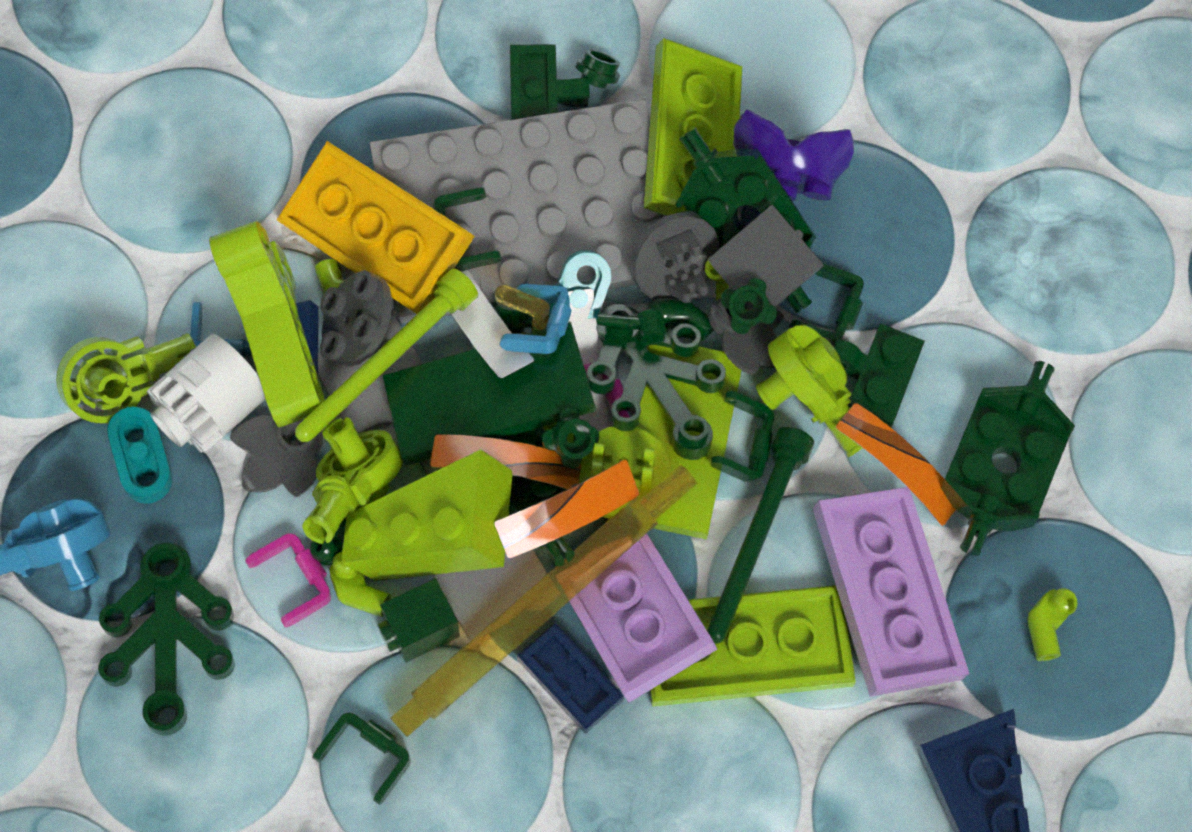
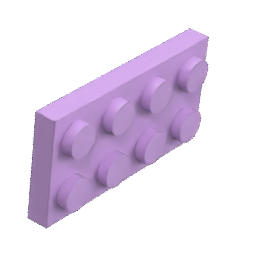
[812,487,969,697]

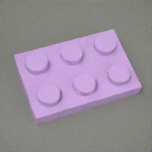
[555,524,717,703]

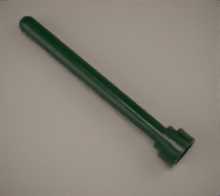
[707,427,815,644]

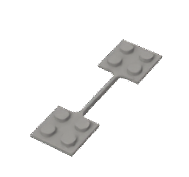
[318,315,559,643]

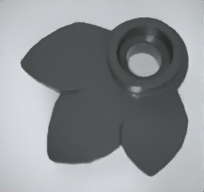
[708,298,784,375]
[230,415,323,498]

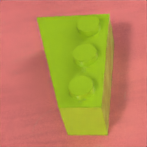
[341,449,513,581]

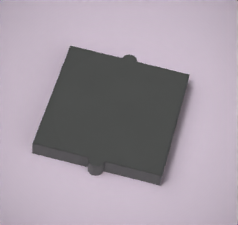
[707,205,824,311]

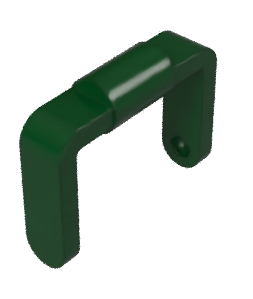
[434,187,502,271]
[789,263,864,347]
[710,391,774,482]
[312,712,411,805]

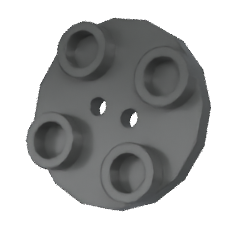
[631,210,720,303]
[320,270,394,367]

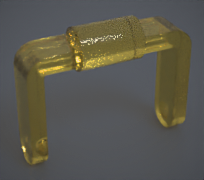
[495,285,550,335]

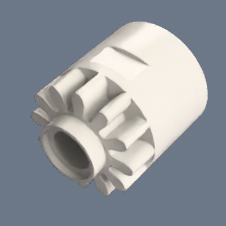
[146,334,266,453]

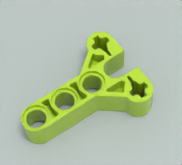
[209,220,325,428]

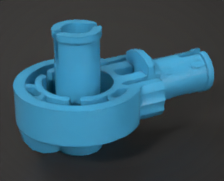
[0,498,111,591]

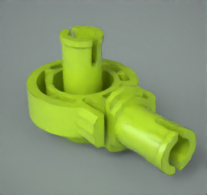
[756,325,863,458]
[56,333,196,424]
[302,417,403,544]

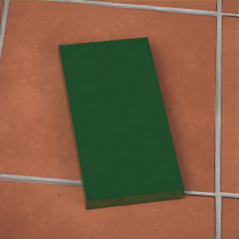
[382,321,597,466]

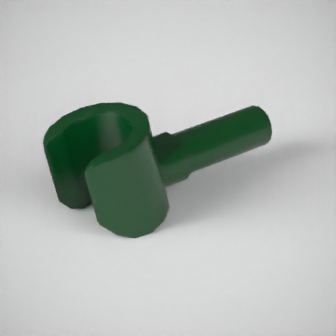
[597,309,666,346]

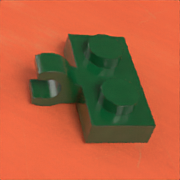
[510,44,590,120]
[834,323,925,427]

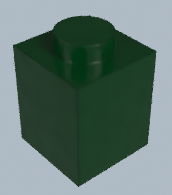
[377,578,460,663]

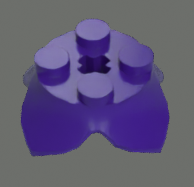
[733,109,855,201]

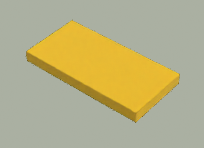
[276,141,475,314]

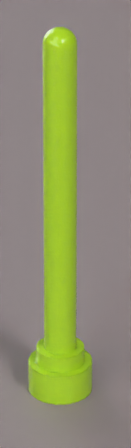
[295,268,478,442]

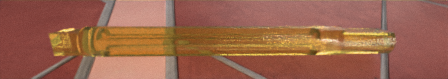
[390,464,697,737]

